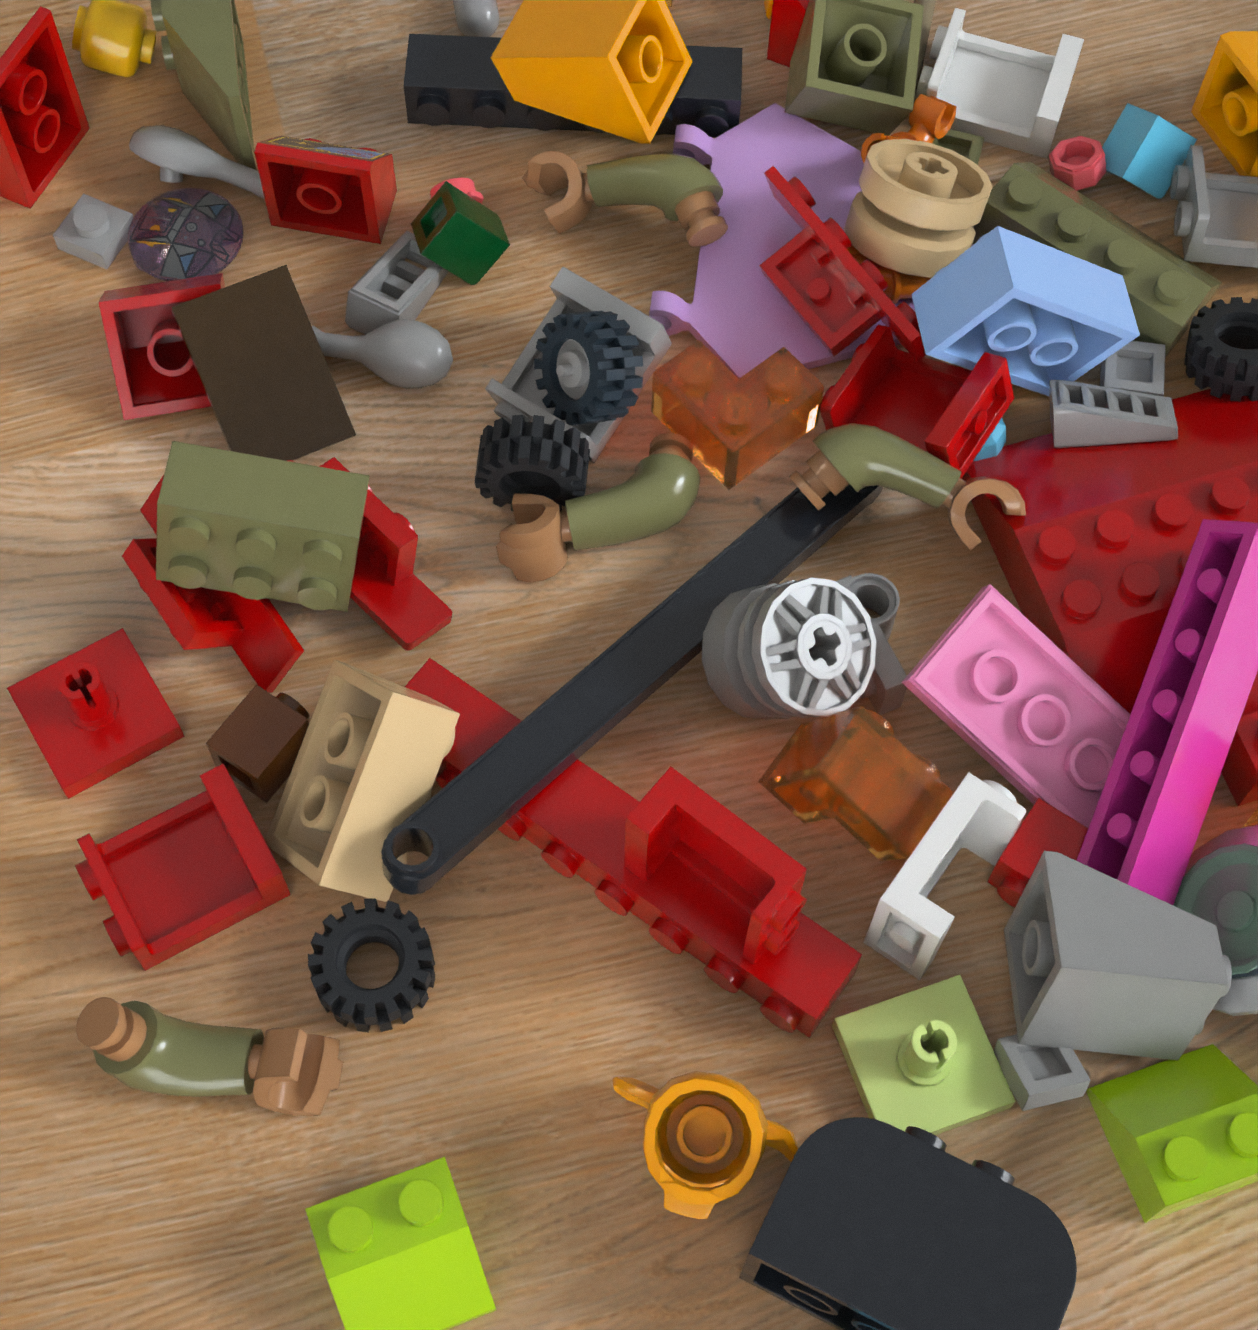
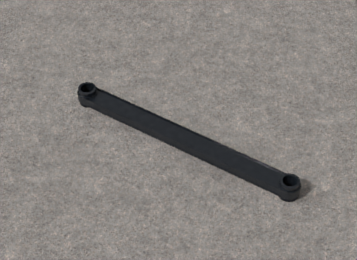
[381,484,883,895]

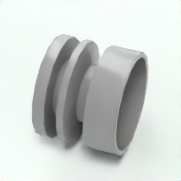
[702,577,876,720]

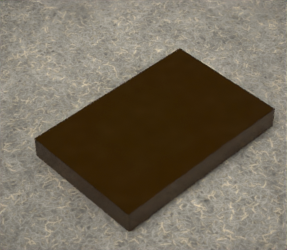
[171,265,356,461]

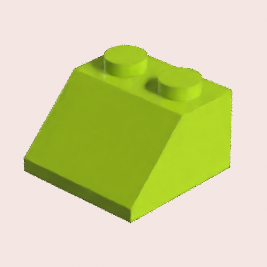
[1086,1044,1258,1223]
[305,1157,497,1330]

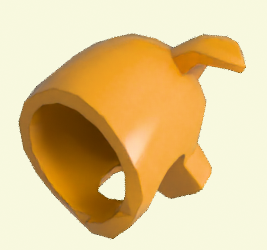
[613,1071,799,1219]

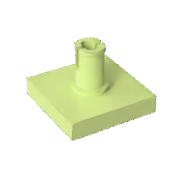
[832,975,1016,1135]

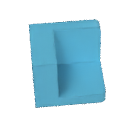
[1102,103,1197,199]

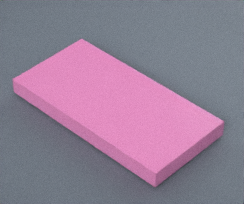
[901,584,1130,828]

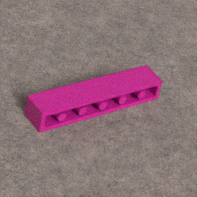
[1076,519,1258,905]

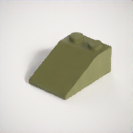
[151,0,256,170]

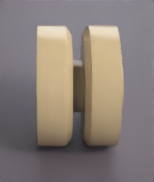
[844,139,993,278]

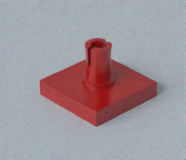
[7,628,185,799]

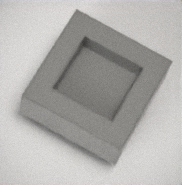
[53,193,137,270]
[1100,341,1165,396]
[993,1034,1091,1111]

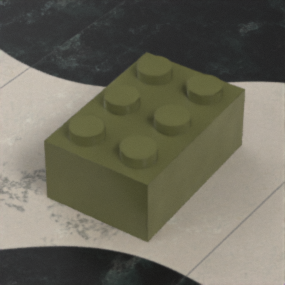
[156,441,370,612]

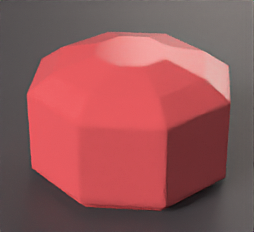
[1048,136,1107,191]

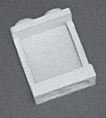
[915,8,1084,158]
[863,772,1026,980]

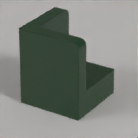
[411,181,510,285]

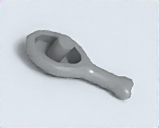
[129,125,265,199]
[311,319,453,389]

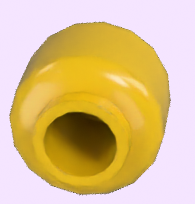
[72,0,157,78]

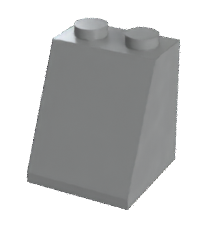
[1004,851,1232,1060]

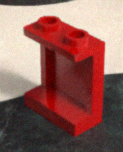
[820,324,1014,479]
[75,763,291,971]
[624,766,807,965]

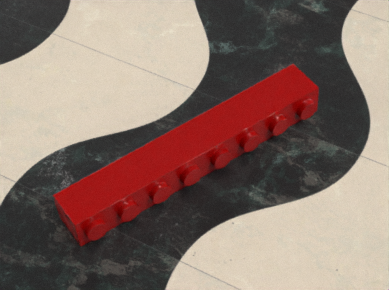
[405,658,862,1038]

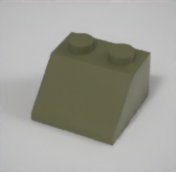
[784,0,924,136]

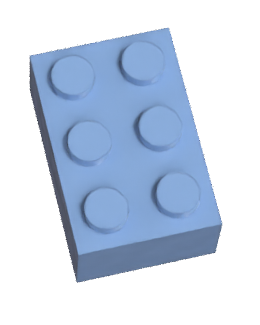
[911,226,1140,396]

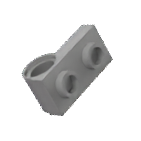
[836,573,907,716]

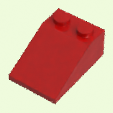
[0,6,90,209]

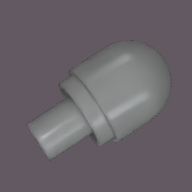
[453,0,500,37]

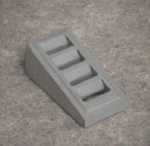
[345,230,449,334]
[1049,380,1178,448]

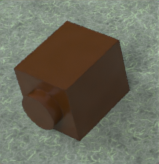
[206,684,310,803]

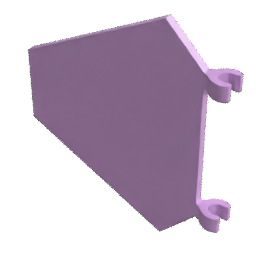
[649,103,974,388]

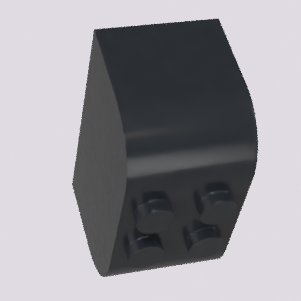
[739,1117,1077,1330]

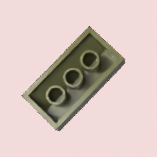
[972,162,1222,358]

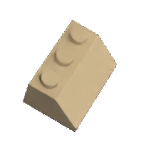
[265,660,460,902]

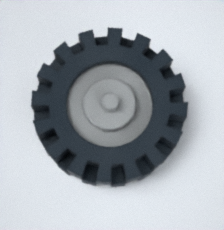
[534,310,643,425]

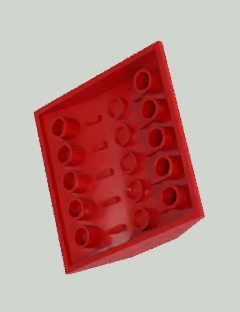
[962,389,1258,716]

